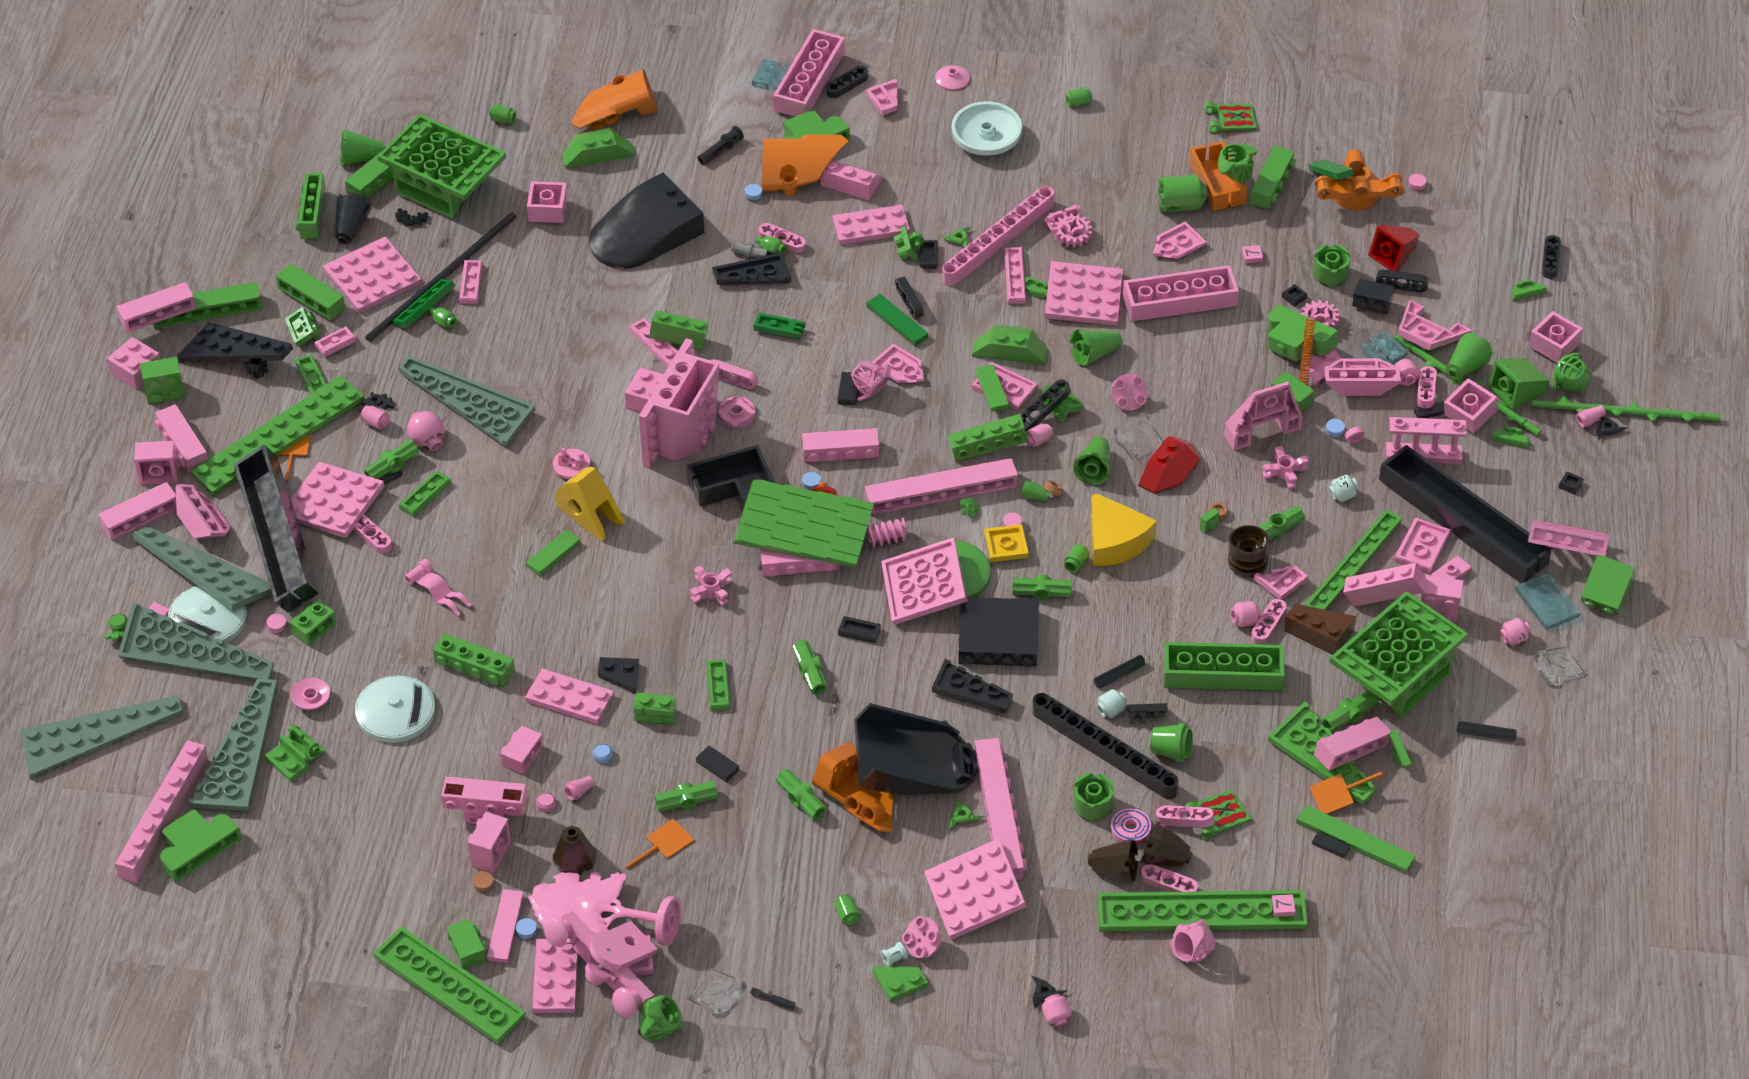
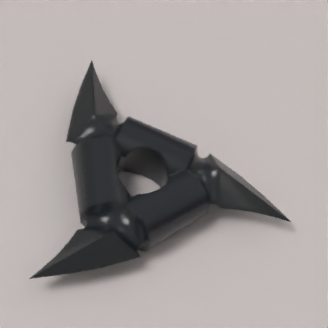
[1597,416,1629,440]
[1030,975,1068,1009]

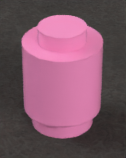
[361,405,389,429]
[1026,423,1053,448]

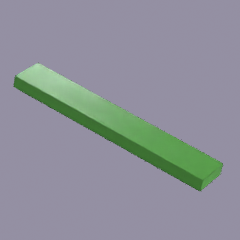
[1296,805,1416,874]

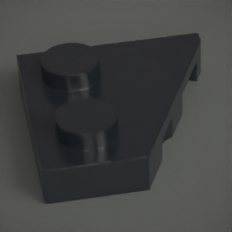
[598,657,639,693]

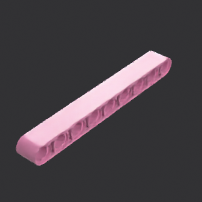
[942,186,1054,286]

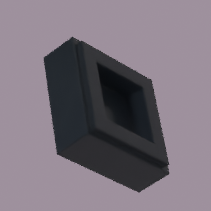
[1281,284,1308,307]
[1558,471,1584,495]

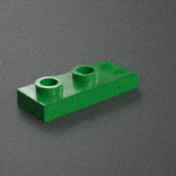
[753,313,806,339]

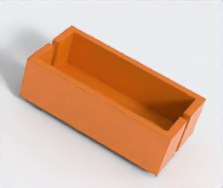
[1189,141,1247,211]

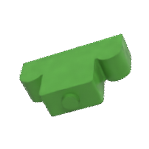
[782,110,850,141]
[1268,304,1339,361]
[160,810,242,883]

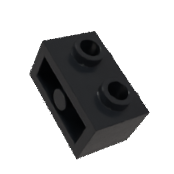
[1352,279,1395,314]

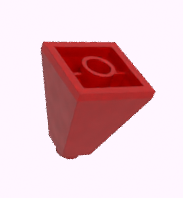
[1368,225,1420,271]

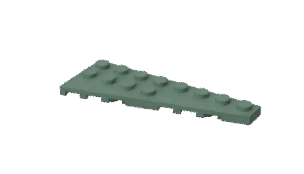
[399,355,535,447]
[133,526,272,611]
[118,602,274,681]
[189,679,278,812]
[21,695,183,779]

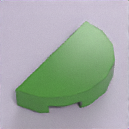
[1025,276,1048,299]
[1512,280,1547,301]
[1491,426,1528,449]
[1389,730,1411,768]

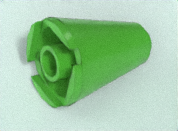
[340,130,387,165]
[1069,329,1122,366]
[1446,333,1493,380]
[1073,437,1111,485]

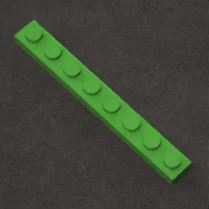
[1304,509,1402,610]

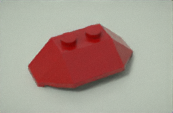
[1138,436,1200,494]

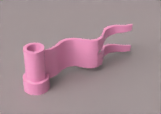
[404,559,472,617]

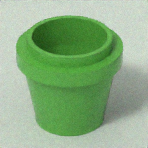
[1150,722,1193,763]

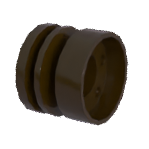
[1228,525,1270,577]

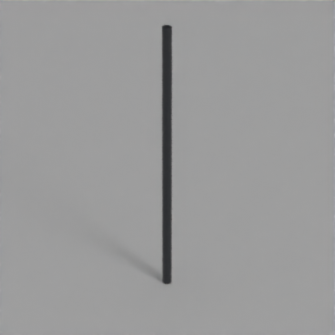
[365,212,516,342]

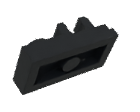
[1126,703,1168,724]

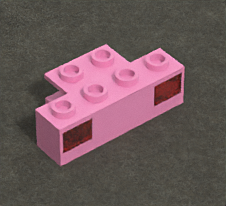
[441,777,527,824]

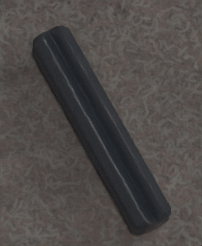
[1093,655,1145,688]
[1457,721,1517,741]

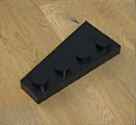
[712,252,791,285]
[932,658,1013,713]

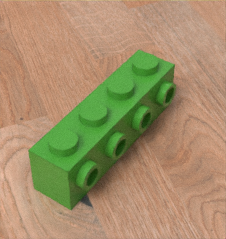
[1250,145,1296,210]
[296,173,326,239]
[276,264,345,321]
[948,414,1028,462]
[433,633,515,687]

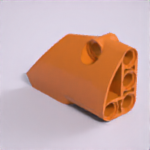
[571,69,659,130]
[762,135,848,196]
[812,742,894,832]

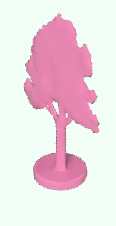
[527,871,681,946]

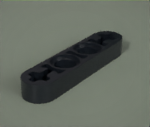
[1020,379,1071,432]

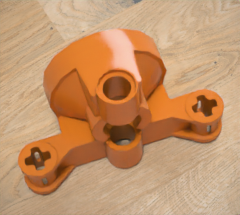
[1315,149,1405,211]

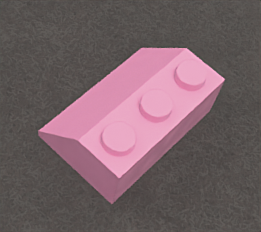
[820,160,884,201]

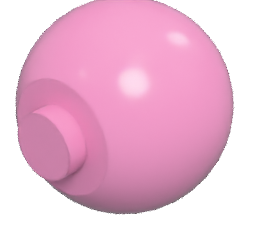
[407,411,445,451]

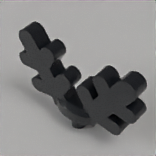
[395,208,428,227]
[359,392,394,411]

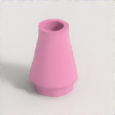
[1576,405,1606,428]
[564,776,595,801]

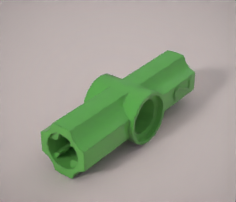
[364,439,419,479]
[1258,506,1305,540]
[1013,574,1072,601]
[793,640,827,696]
[1322,690,1379,733]
[776,769,826,820]
[655,781,718,812]

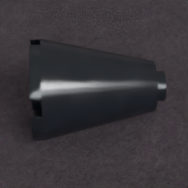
[335,192,372,244]

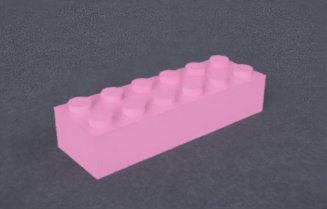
[773,29,845,116]
[1123,265,1239,322]

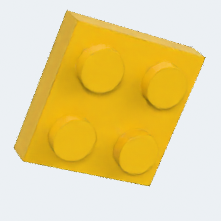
[984,524,1029,563]

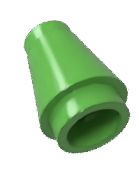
[1021,481,1050,502]

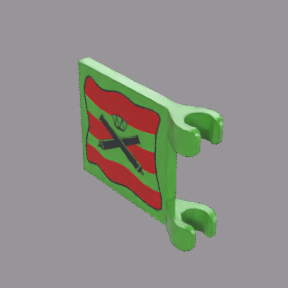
[1204,101,1257,134]
[1185,790,1252,840]

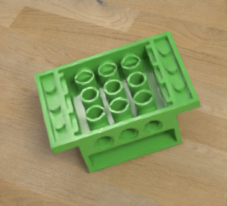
[377,114,506,219]
[1330,591,1468,719]

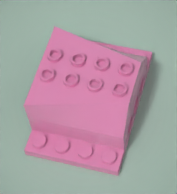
[639,338,720,468]

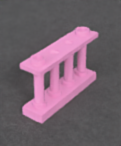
[1386,417,1466,464]
[1528,520,1610,557]

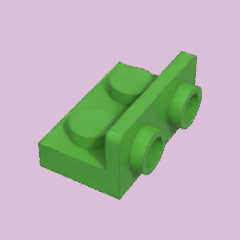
[285,307,321,347]
[1041,385,1084,422]
[265,735,309,782]

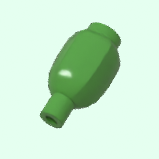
[755,236,786,255]
[429,307,457,328]

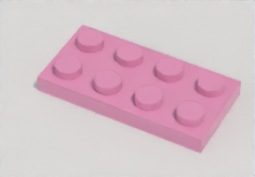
[832,205,910,245]
[525,669,614,725]
[533,939,578,1013]

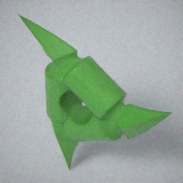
[940,226,973,248]
[949,798,984,831]

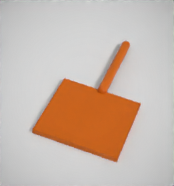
[278,434,312,482]
[1309,772,1383,814]
[626,819,695,869]

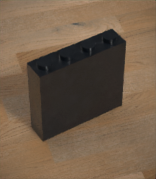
[958,597,1039,667]

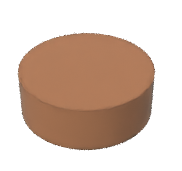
[1044,480,1064,496]
[1209,502,1228,521]
[473,871,494,892]

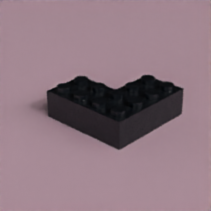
[686,445,776,512]

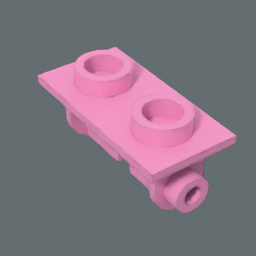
[1044,205,1082,231]

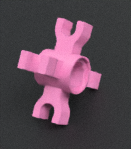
[1262,446,1309,489]
[690,566,732,606]

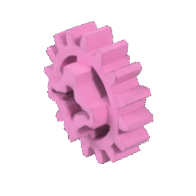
[1053,213,1093,248]
[1300,300,1340,329]

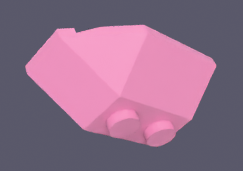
[1324,358,1401,396]
[176,484,231,539]

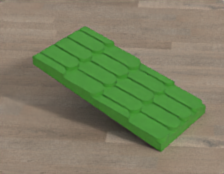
[733,479,874,567]

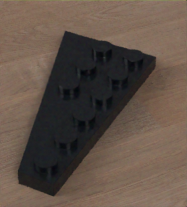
[176,323,293,362]

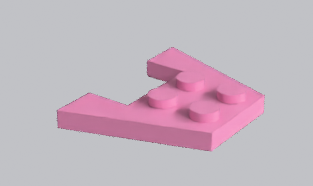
[1398,300,1473,350]

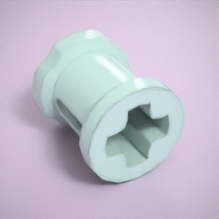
[880,942,908,967]

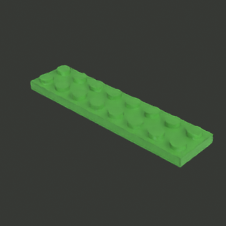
[373,926,526,1044]

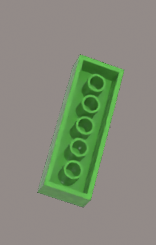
[1164,642,1284,691]

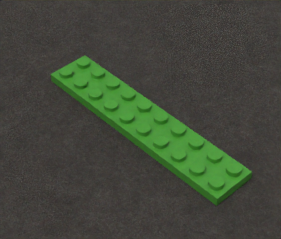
[190,375,364,497]
[1097,890,1307,932]

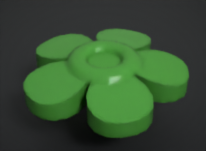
[960,497,979,518]
[104,631,124,643]

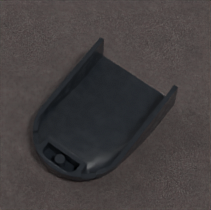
[589,172,705,269]
[854,703,977,795]

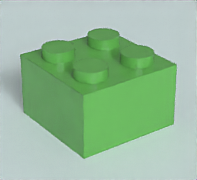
[140,357,185,404]

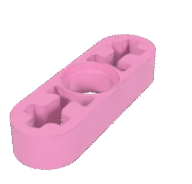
[759,223,806,254]
[712,360,758,389]
[1417,366,1437,409]
[353,514,392,553]
[1251,599,1287,645]
[1156,806,1215,828]
[1141,864,1198,892]

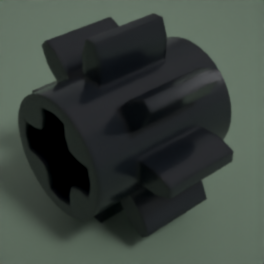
[245,358,268,379]

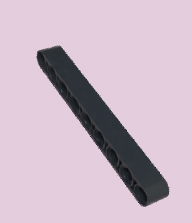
[1032,693,1179,799]

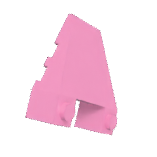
[1224,382,1303,451]

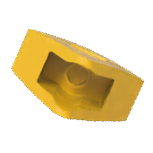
[555,467,625,541]
[1091,494,1157,566]

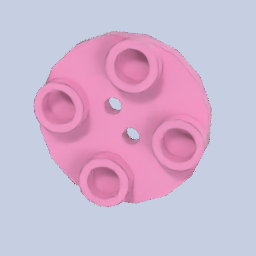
[1111,374,1148,410]
[553,448,591,479]
[902,916,942,959]

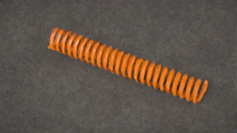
[1299,317,1316,385]

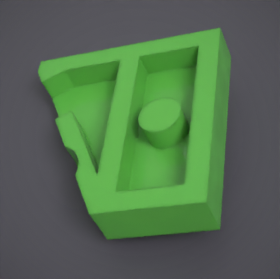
[872,966,928,1002]

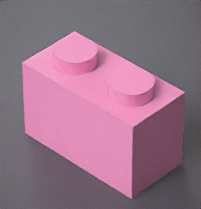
[500,725,543,774]

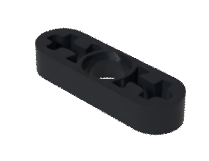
[826,66,868,98]
[1541,235,1561,279]
[1375,270,1429,292]
[895,276,924,319]

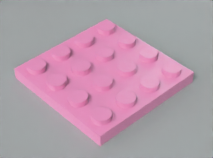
[323,237,422,314]
[1044,261,1123,326]
[291,462,385,538]
[881,537,967,625]
[924,838,1027,940]

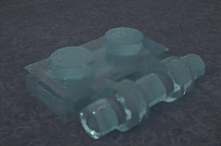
[752,59,791,90]
[1360,329,1408,364]

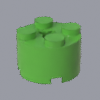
[1313,244,1351,287]
[1073,773,1114,822]

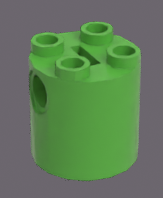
[1158,174,1206,212]

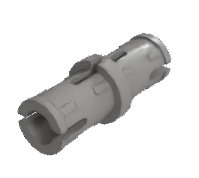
[731,240,768,258]

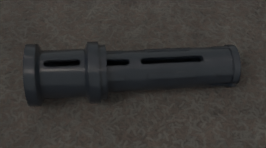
[697,126,744,165]

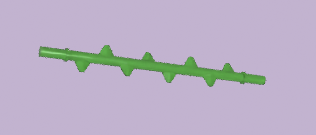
[1394,333,1542,436]
[1531,397,1721,422]

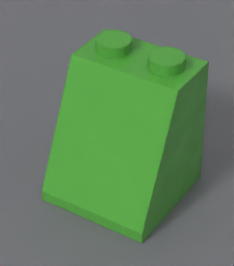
[1488,358,1549,409]
[1581,554,1635,615]

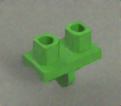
[894,226,924,261]

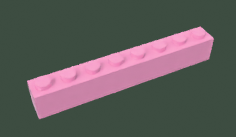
[865,458,1018,515]
[975,738,1027,880]
[115,740,209,883]

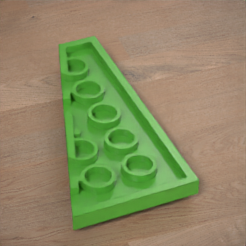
[1268,701,1376,805]

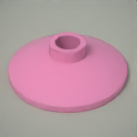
[935,65,970,91]
[290,678,330,710]

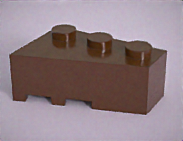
[1284,604,1356,655]

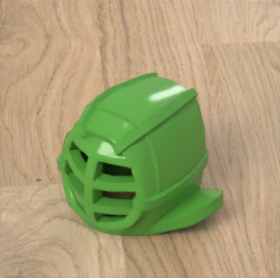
[1217,144,1257,184]
[1553,353,1591,394]
[638,995,683,1042]

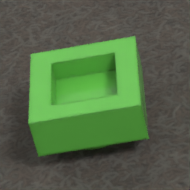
[1200,508,1220,534]

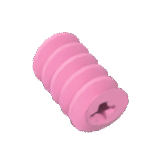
[866,518,907,548]

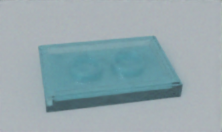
[1515,573,1580,631]

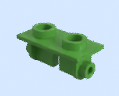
[286,725,325,762]

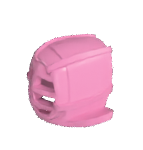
[851,361,891,401]
[1170,919,1215,963]

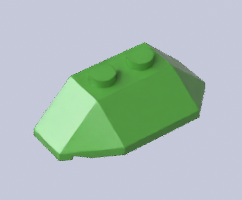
[562,128,635,169]
[972,324,1047,365]

